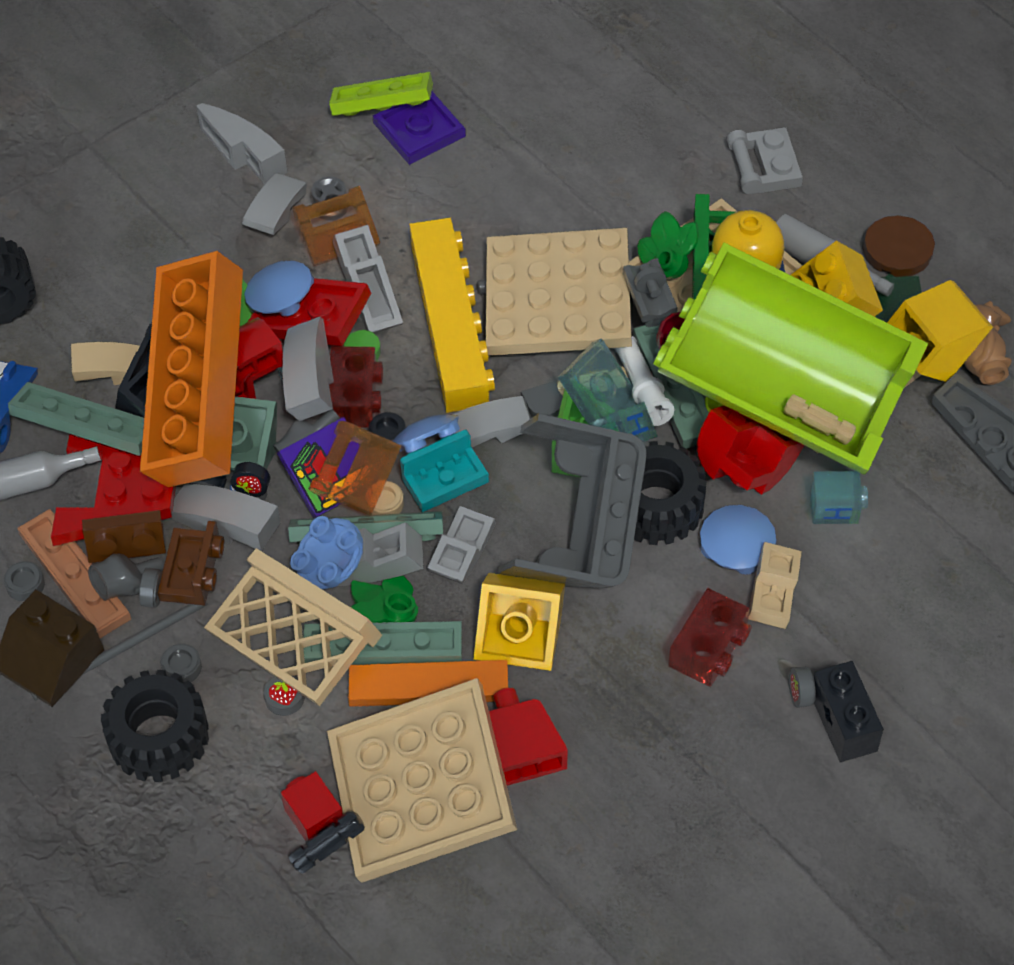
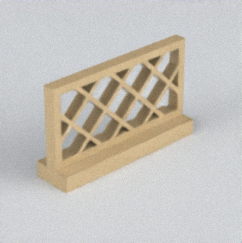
[204,548,382,706]

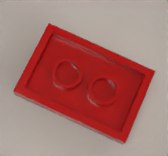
[248,278,372,346]

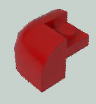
[235,317,283,399]
[697,406,804,495]

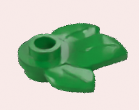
[637,211,698,279]
[351,575,418,623]

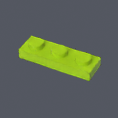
[329,72,433,116]

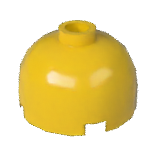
[711,210,785,269]

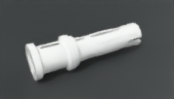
[615,336,675,426]

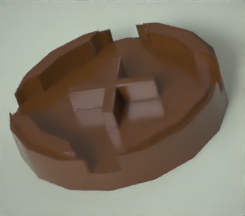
[863,215,935,277]

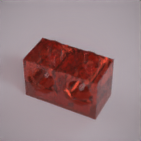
[329,346,383,428]
[669,588,752,687]

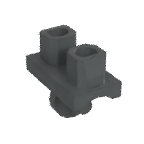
[623,258,677,327]

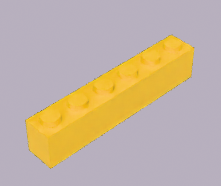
[409,217,495,413]

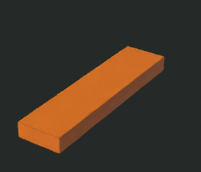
[349,660,508,707]

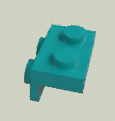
[400,429,489,512]

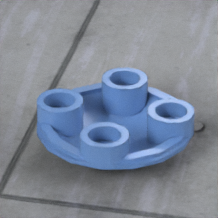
[244,260,314,316]
[390,414,460,453]
[700,505,777,575]
[290,516,363,590]

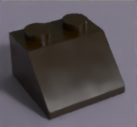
[0,589,104,707]

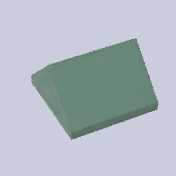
[230,397,277,470]

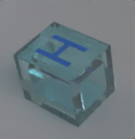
[590,402,658,443]
[810,471,868,524]

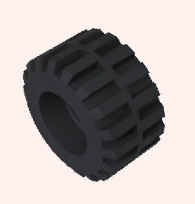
[0,237,36,324]
[634,441,707,545]
[101,669,209,782]

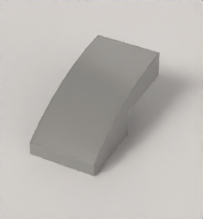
[242,173,307,235]
[452,396,531,448]
[427,506,496,583]

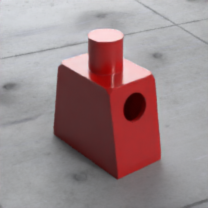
[489,688,568,786]

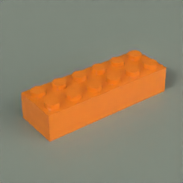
[140,251,243,487]

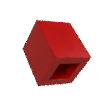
[281,771,343,841]

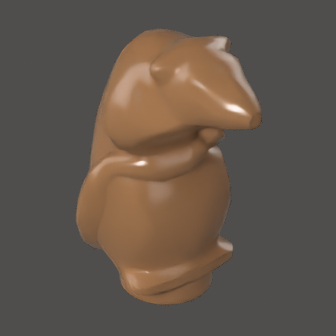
[964,301,1012,385]

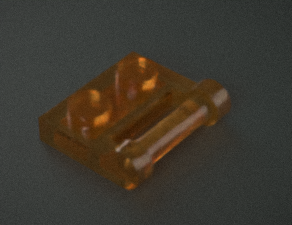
[293,186,381,267]
[308,421,402,516]

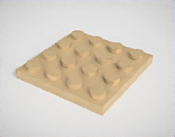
[486,228,632,356]
[327,678,517,883]

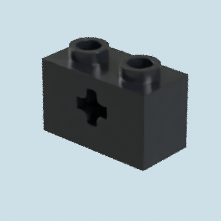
[814,660,884,763]

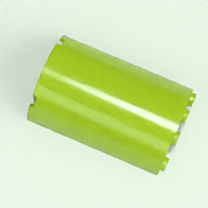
[653,243,928,475]

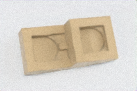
[71,342,140,385]
[748,542,802,629]

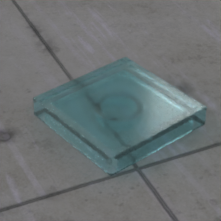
[558,338,636,430]

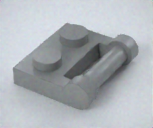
[726,127,803,194]

